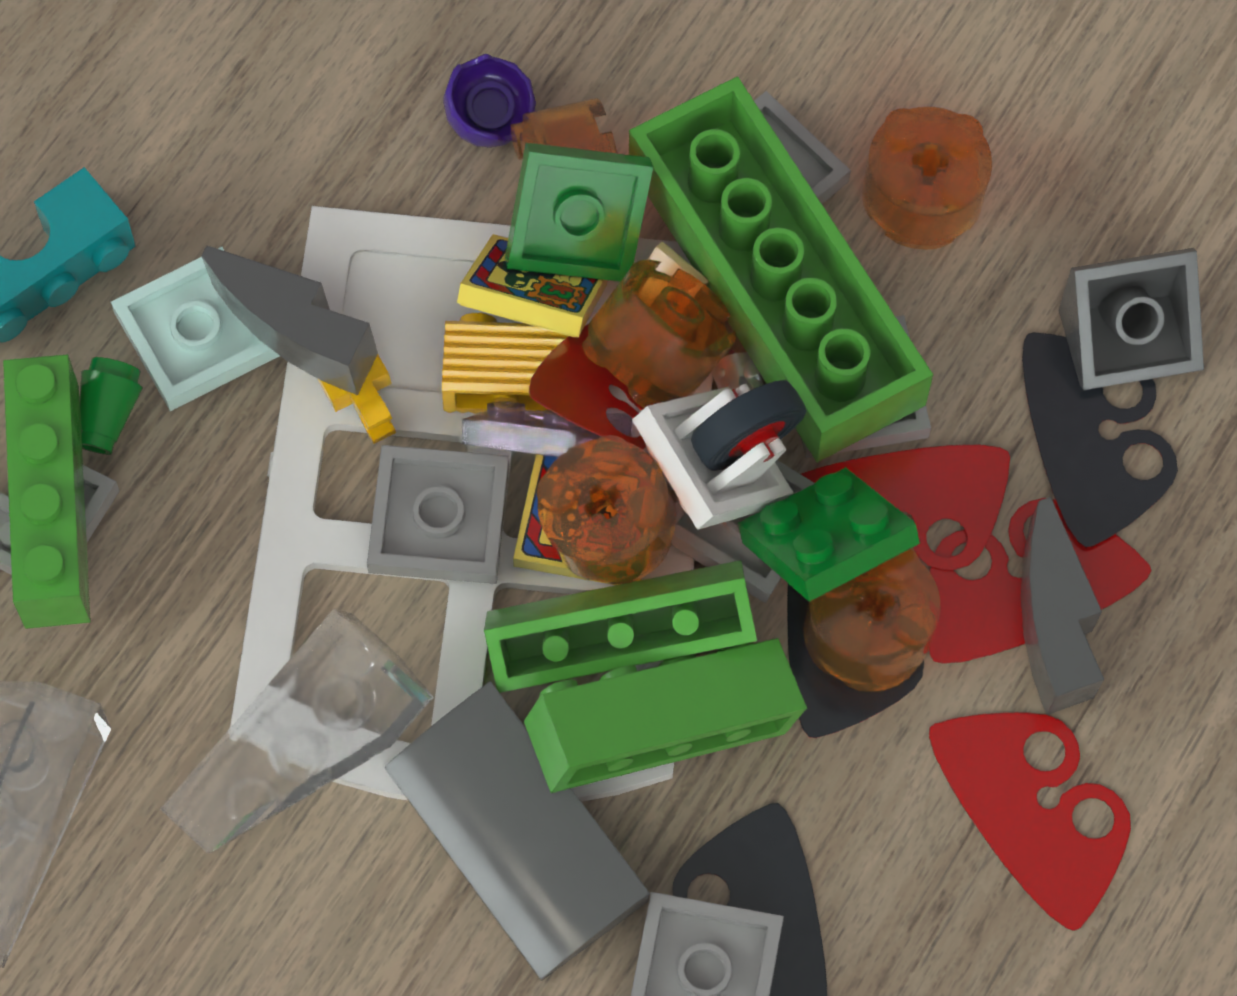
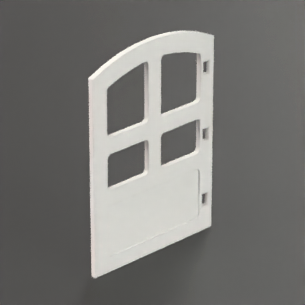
[230,206,720,802]

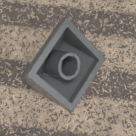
[1058,248,1204,390]

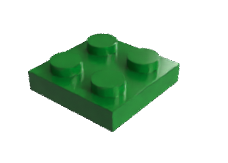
[505,142,653,283]
[738,467,920,602]

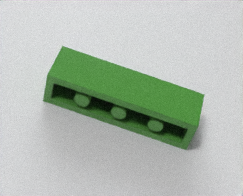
[3,354,91,629]
[484,560,757,693]
[524,638,807,793]

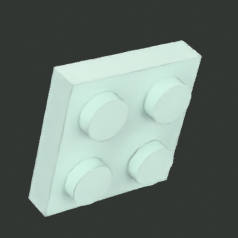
[111,247,280,411]

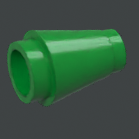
[80,357,143,455]

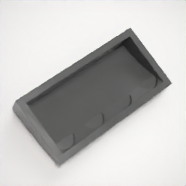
[385,681,650,981]

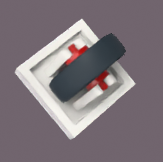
[632,380,807,530]

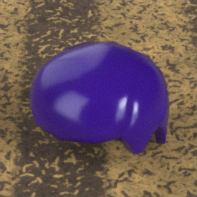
[443,54,536,148]

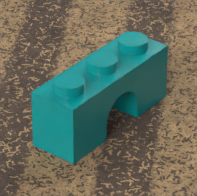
[0,167,136,343]

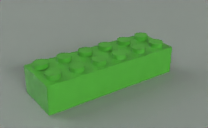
[629,76,933,463]

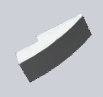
[201,246,378,395]
[1021,497,1104,715]

